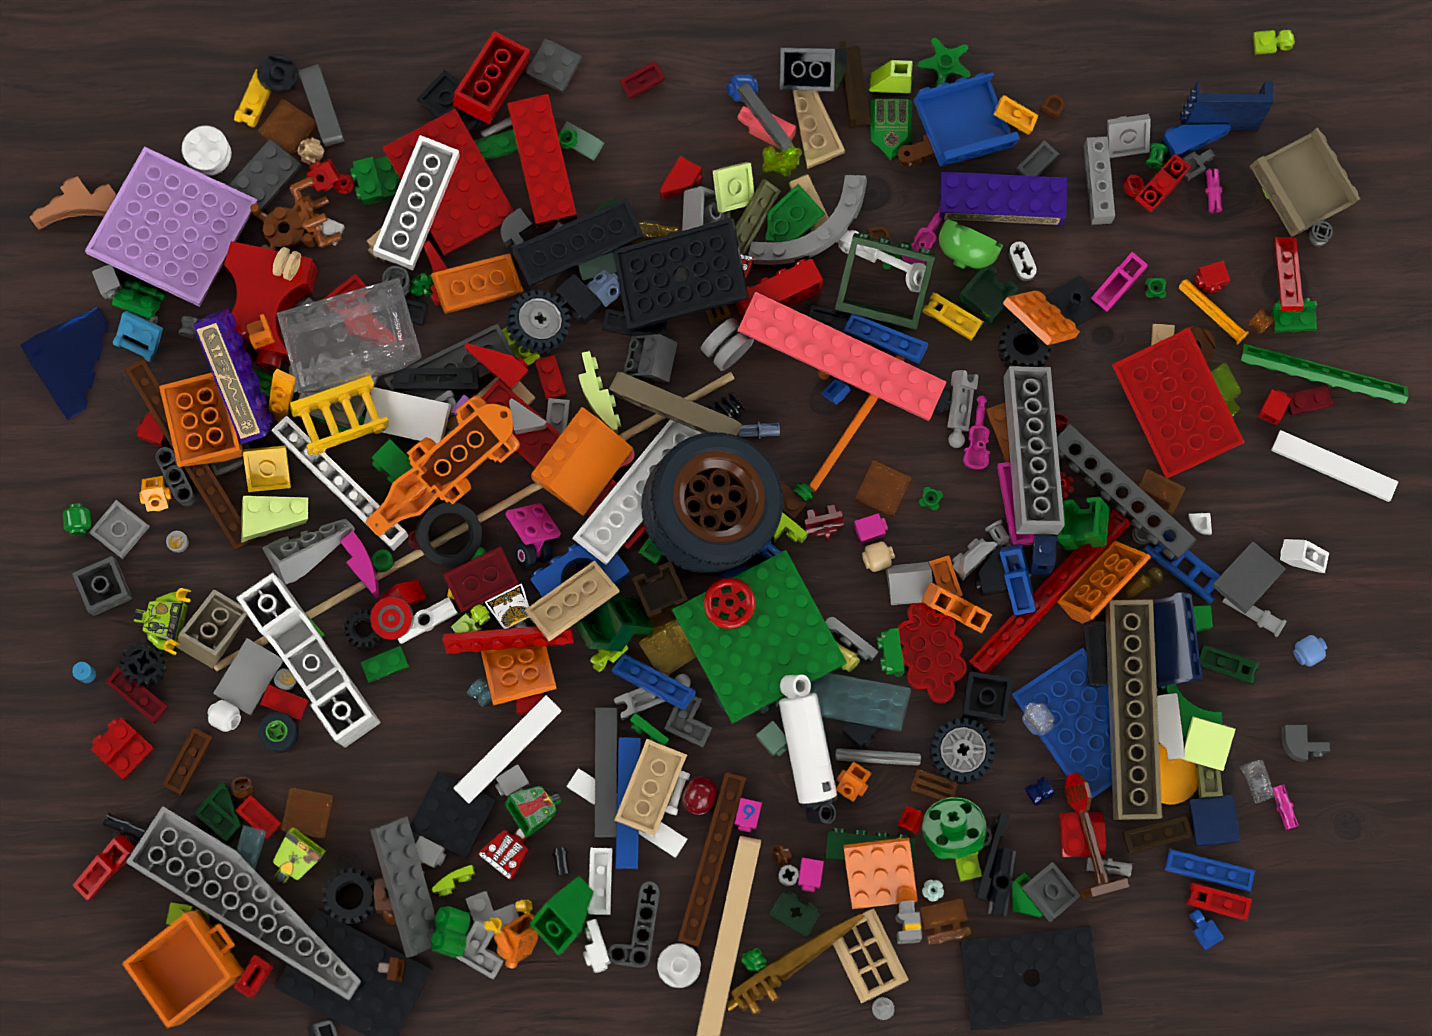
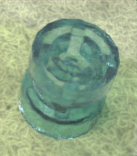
[467,678,492,708]

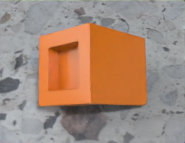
[247,314,275,349]

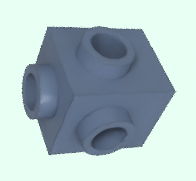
[586,270,621,307]

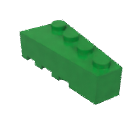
[370,439,444,504]

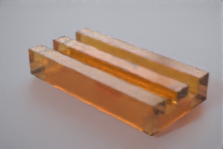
[910,769,958,800]

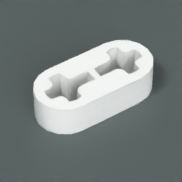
[1009,242,1037,281]

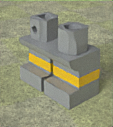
[895,901,922,944]

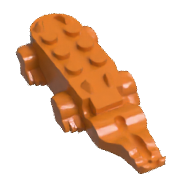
[366,396,520,536]

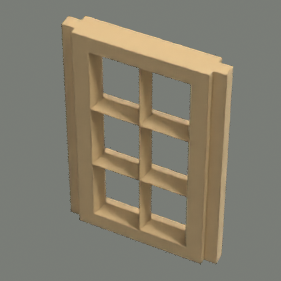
[833,908,908,1003]

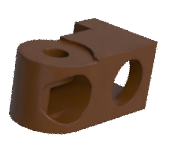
[897,134,936,167]

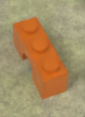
[920,582,992,633]

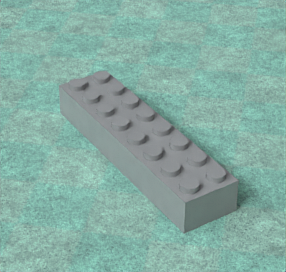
[1003,366,1065,535]

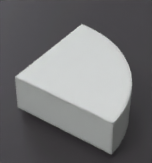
[1188,513,1212,535]

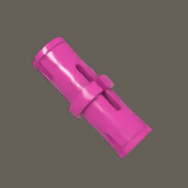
[1205,169,1222,213]
[1271,784,1299,830]

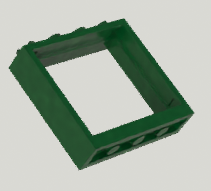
[835,232,936,330]

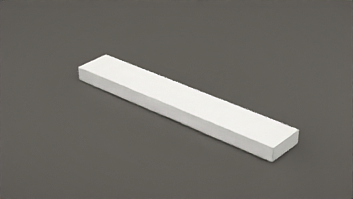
[1271,430,1398,502]
[454,695,562,804]
[567,768,687,858]

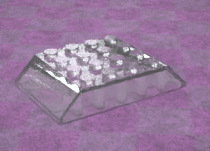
[277,278,422,393]

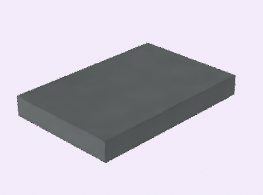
[1212,542,1286,614]

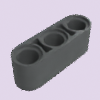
[155,447,197,507]

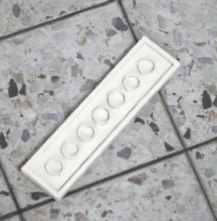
[573,420,701,565]

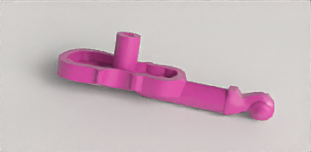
[900,208,942,265]
[963,395,990,470]

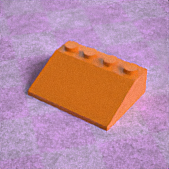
[159,373,243,467]
[531,407,634,516]
[1057,541,1151,623]

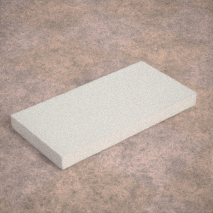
[364,387,451,443]

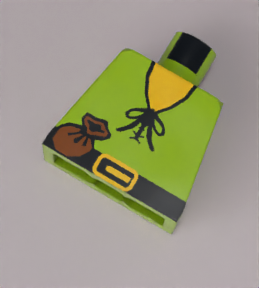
[273,827,326,883]

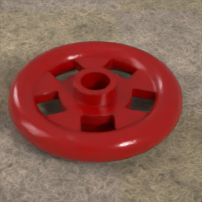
[704,578,755,629]

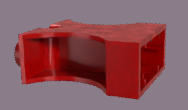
[224,241,318,370]

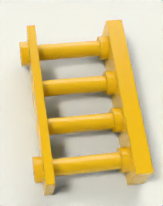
[290,375,389,455]

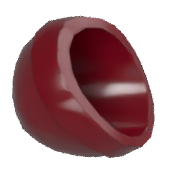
[682,777,718,815]

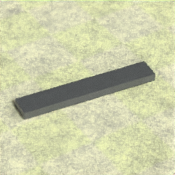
[595,708,617,838]

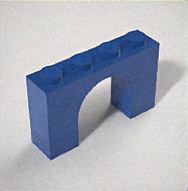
[530,543,630,597]

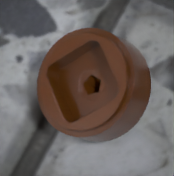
[231,776,254,798]

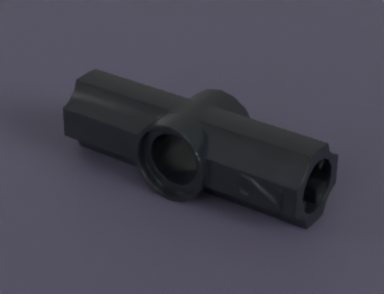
[987,848,1016,917]

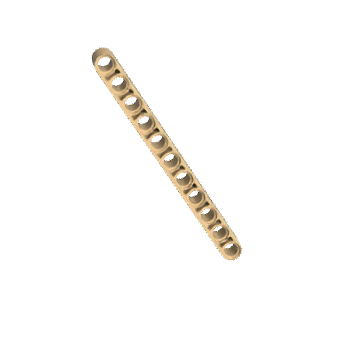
[697,835,761,1036]

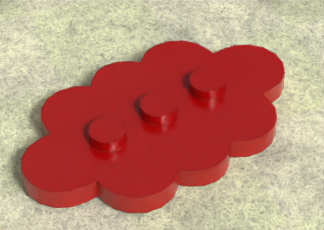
[898,602,967,704]

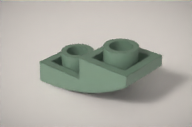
[558,122,604,161]

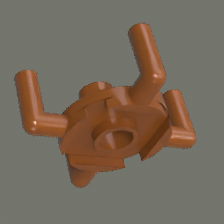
[290,176,343,248]
[250,197,315,251]

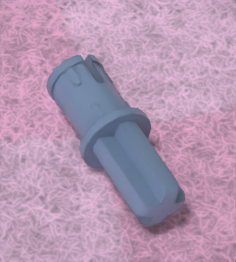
[738,422,780,439]

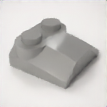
[952,538,997,581]

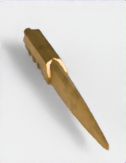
[726,914,865,1015]

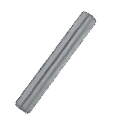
[835,749,921,766]

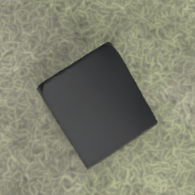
[307,1019,338,1036]

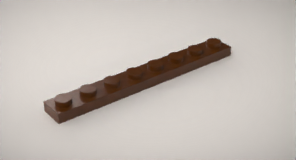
[678,772,746,947]

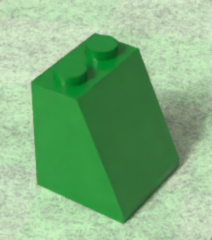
[529,876,594,956]

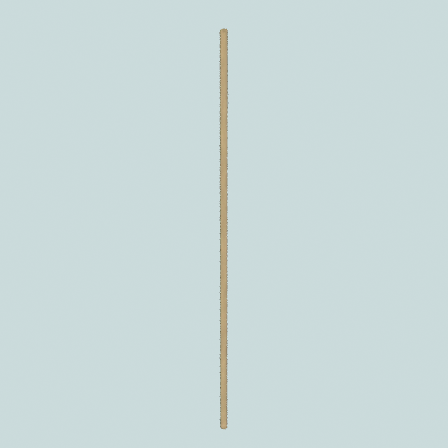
[214,372,735,672]

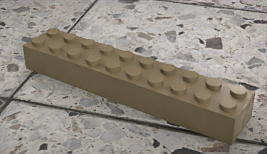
[1105,600,1162,820]

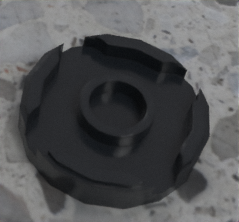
[257,54,298,94]

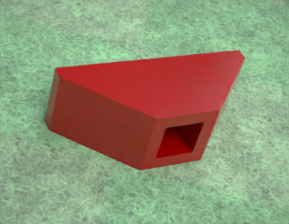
[1135,154,1191,213]

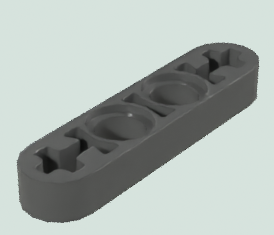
[737,82,792,151]

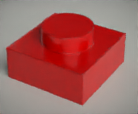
[898,806,925,834]

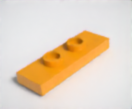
[268,369,296,422]

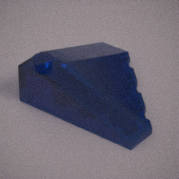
[20,307,109,420]

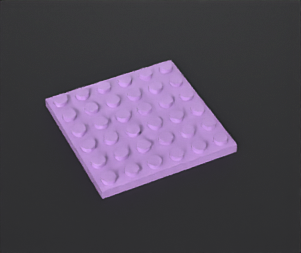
[85,147,257,307]

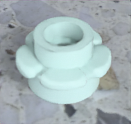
[922,880,944,901]

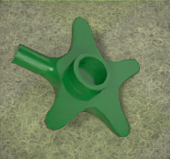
[918,38,971,87]

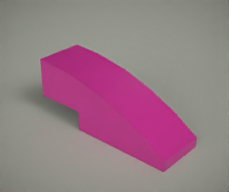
[1091,252,1148,312]
[340,531,380,599]

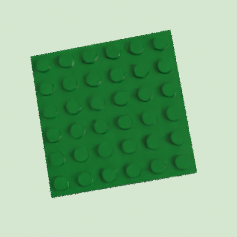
[672,550,847,724]

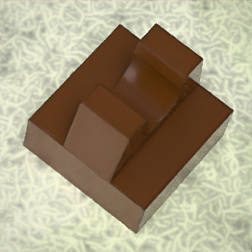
[378,957,405,982]

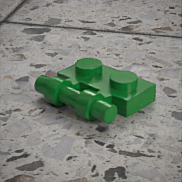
[112,280,166,319]

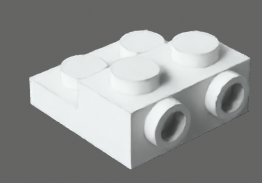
[583,919,611,973]

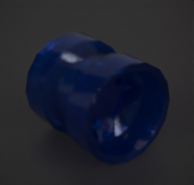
[1025,776,1055,806]

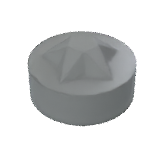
[872,998,894,1020]

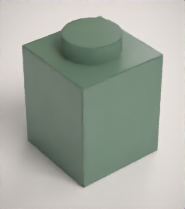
[756,721,788,757]

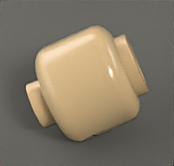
[862,541,895,572]

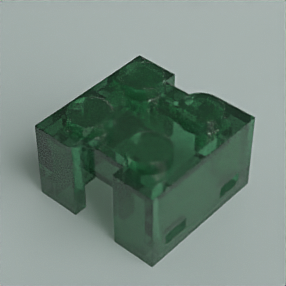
[958,265,1020,326]

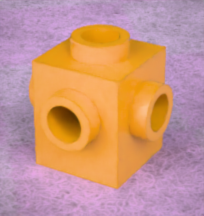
[139,476,172,512]

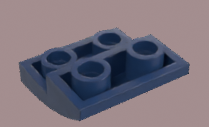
[1189,795,1240,846]

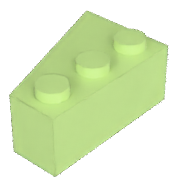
[241,496,308,543]

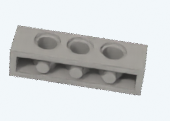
[1084,137,1115,225]

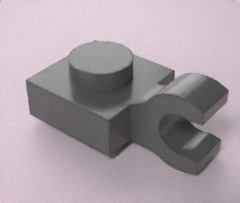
[1183,149,1215,181]

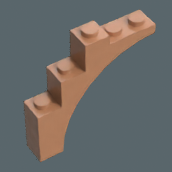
[30,176,116,230]

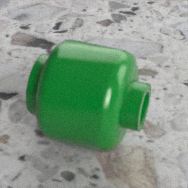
[63,503,91,536]

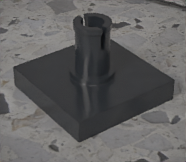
[1045,275,1103,327]

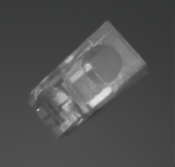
[1239,760,1274,803]

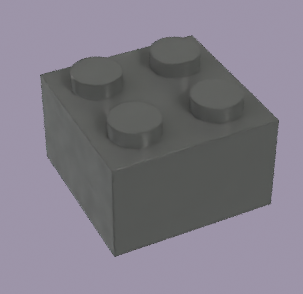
[72,556,133,616]

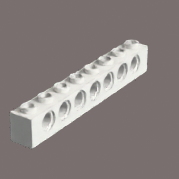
[271,415,408,551]

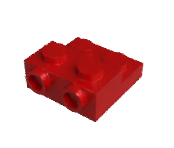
[91,718,155,780]

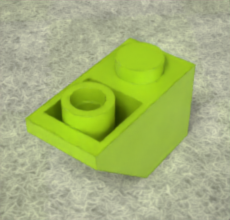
[870,60,912,93]

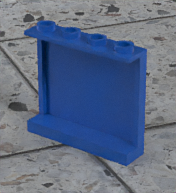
[913,73,1020,167]

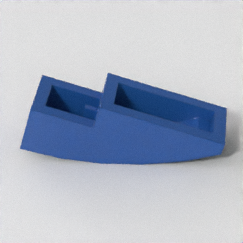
[1000,544,1036,615]

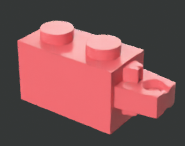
[738,106,796,152]

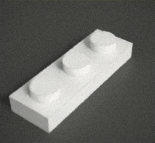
[588,848,613,915]

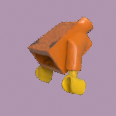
[484,900,539,968]

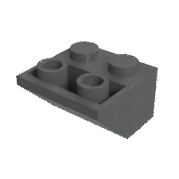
[624,334,678,383]

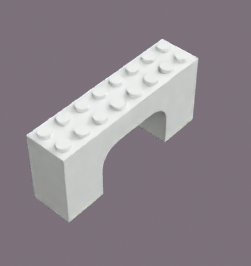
[237,573,381,748]

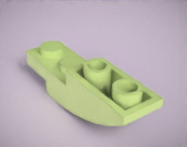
[578,351,621,434]

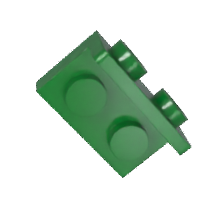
[1271,299,1317,333]

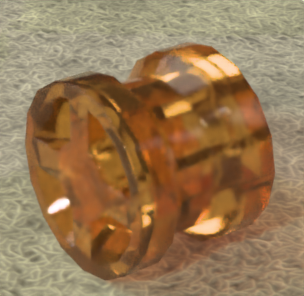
[1248,308,1275,335]

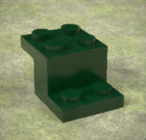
[574,597,655,652]

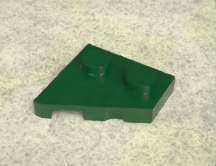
[194,782,242,842]

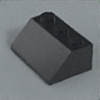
[780,48,847,91]

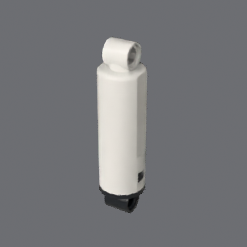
[779,675,838,824]

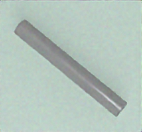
[480,117,512,138]

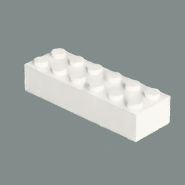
[373,135,459,271]

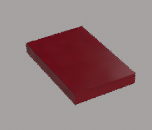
[442,546,519,613]

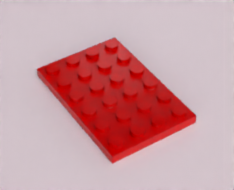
[383,109,514,257]
[1112,328,1245,479]

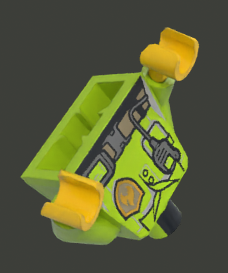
[134,588,191,655]

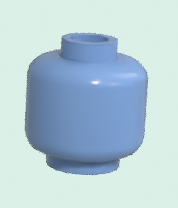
[1293,635,1327,667]

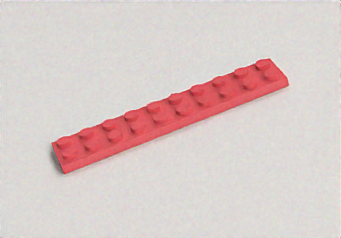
[737,292,946,421]

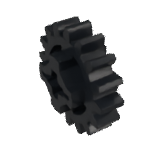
[119,641,167,688]

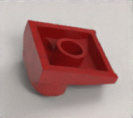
[1059,812,1106,858]

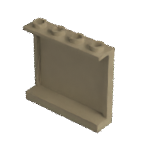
[1250,128,1360,237]

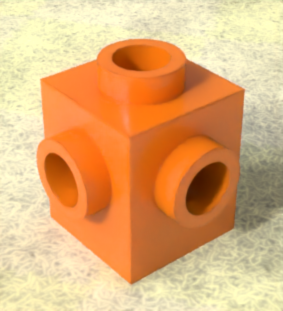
[836,762,872,802]

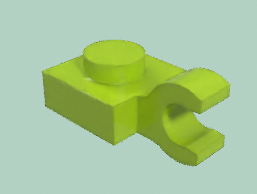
[590,645,628,672]

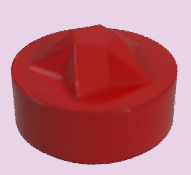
[1123,175,1145,197]

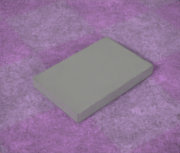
[213,638,284,715]

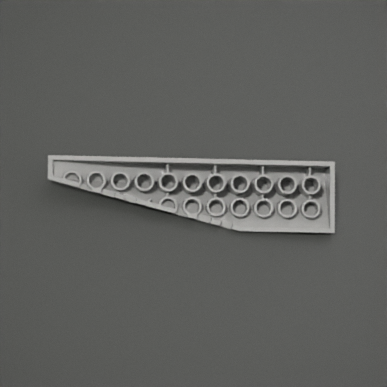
[126,807,361,1000]

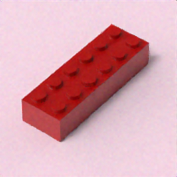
[507,94,577,228]

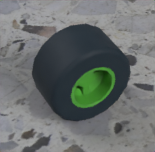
[257,712,299,753]

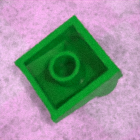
[877,628,905,677]

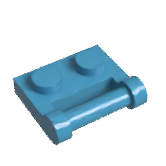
[113,311,163,362]

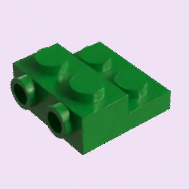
[350,156,401,205]

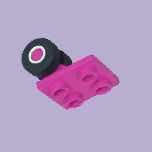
[505,503,561,568]

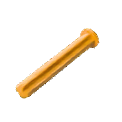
[1179,279,1249,345]

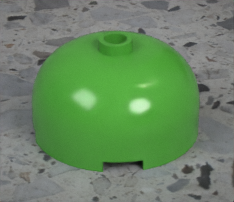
[939,219,1003,269]

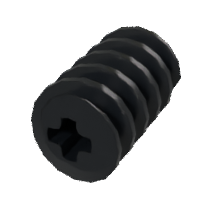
[707,392,745,419]

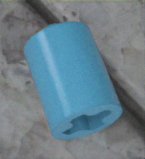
[72,662,96,683]

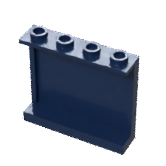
[1180,81,1274,130]
[1153,592,1203,688]

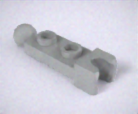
[948,370,978,448]
[614,674,691,720]

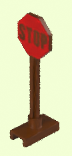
[1064,772,1129,899]

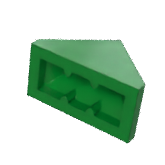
[1012,872,1043,917]

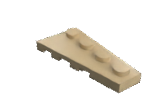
[792,90,845,169]

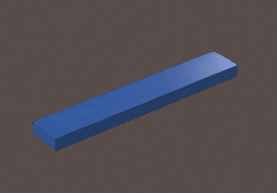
[616,738,641,869]

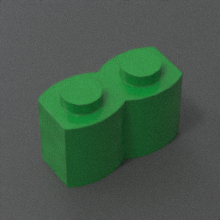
[431,906,470,957]

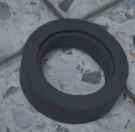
[416,500,482,566]

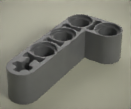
[299,64,344,147]
[608,881,660,968]

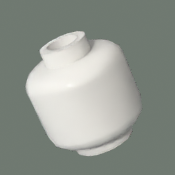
[208,700,241,732]

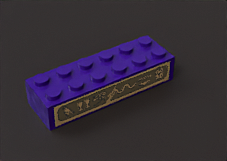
[939,172,1067,225]
[193,308,275,444]

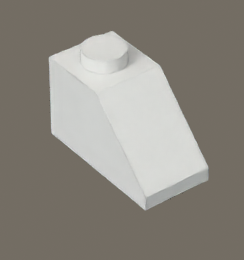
[1280,539,1329,573]

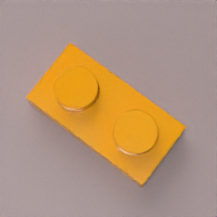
[993,95,1039,135]

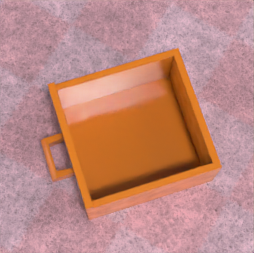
[122,910,244,1028]

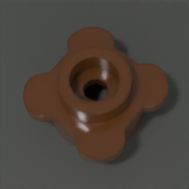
[773,845,792,868]

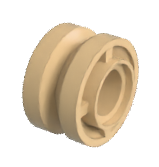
[273,247,301,281]

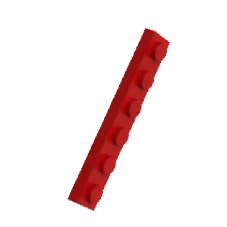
[443,626,574,654]

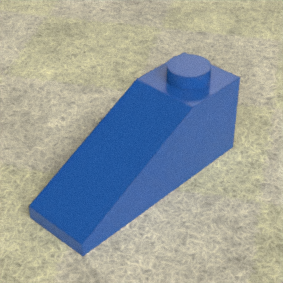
[1162,124,1231,158]

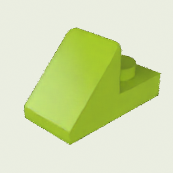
[774,512,808,543]
[955,838,982,882]

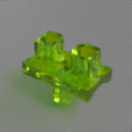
[762,144,802,177]

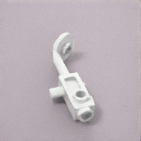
[837,230,926,292]

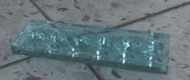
[775,673,911,731]

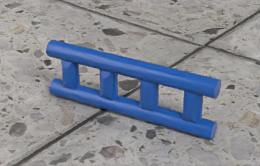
[1143,533,1220,604]

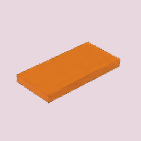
[431,253,524,314]

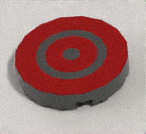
[370,597,414,640]

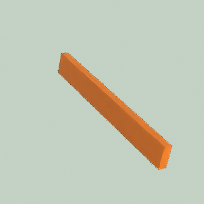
[808,355,905,493]

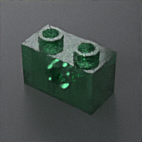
[769,891,820,938]

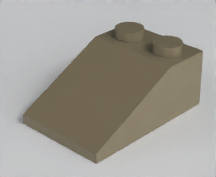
[176,590,248,669]

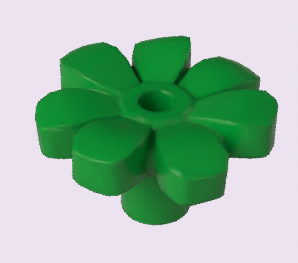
[410,273,434,297]

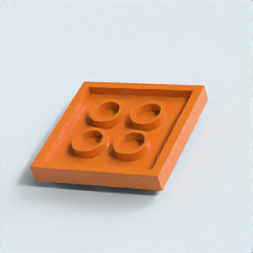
[1003,290,1080,346]
[481,646,557,705]
[844,838,917,909]

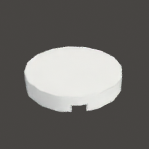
[657,944,701,988]

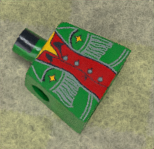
[505,786,561,838]

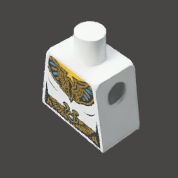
[485,584,531,629]

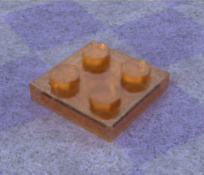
[258,99,316,156]
[855,460,912,517]
[281,788,334,839]

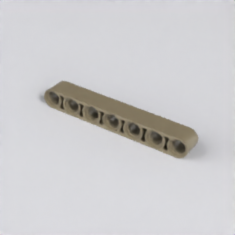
[608,372,742,436]

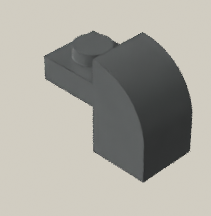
[501,208,533,248]
[1281,725,1330,762]

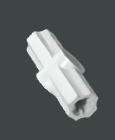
[398,597,458,644]

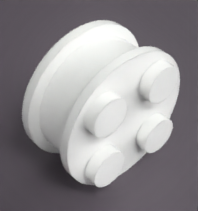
[182,126,231,176]

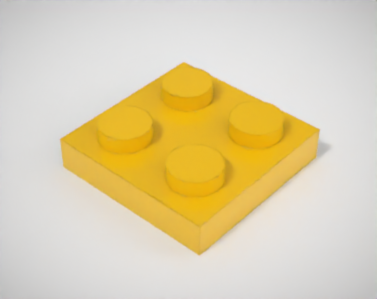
[243,445,292,492]

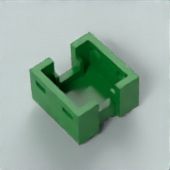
[1057,497,1109,550]

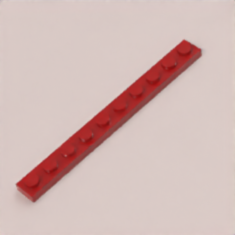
[969,510,1131,674]

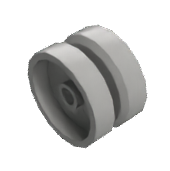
[701,318,754,371]

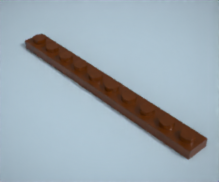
[125,359,254,551]

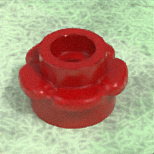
[334,174,354,194]

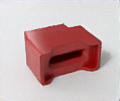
[234,956,273,998]

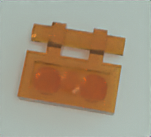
[919,898,971,945]

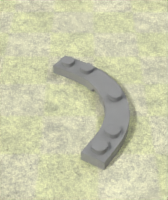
[749,175,867,265]

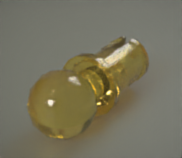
[1124,567,1163,598]

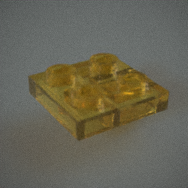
[638,619,696,676]

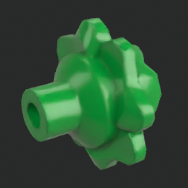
[741,948,767,971]

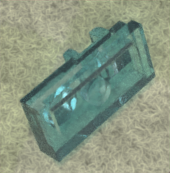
[236,825,266,870]

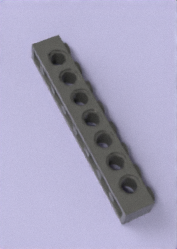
[1057,424,1196,561]

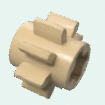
[298,138,324,165]

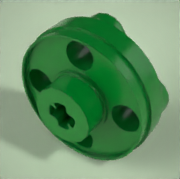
[922,797,986,859]

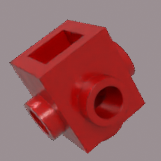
[306,158,340,192]

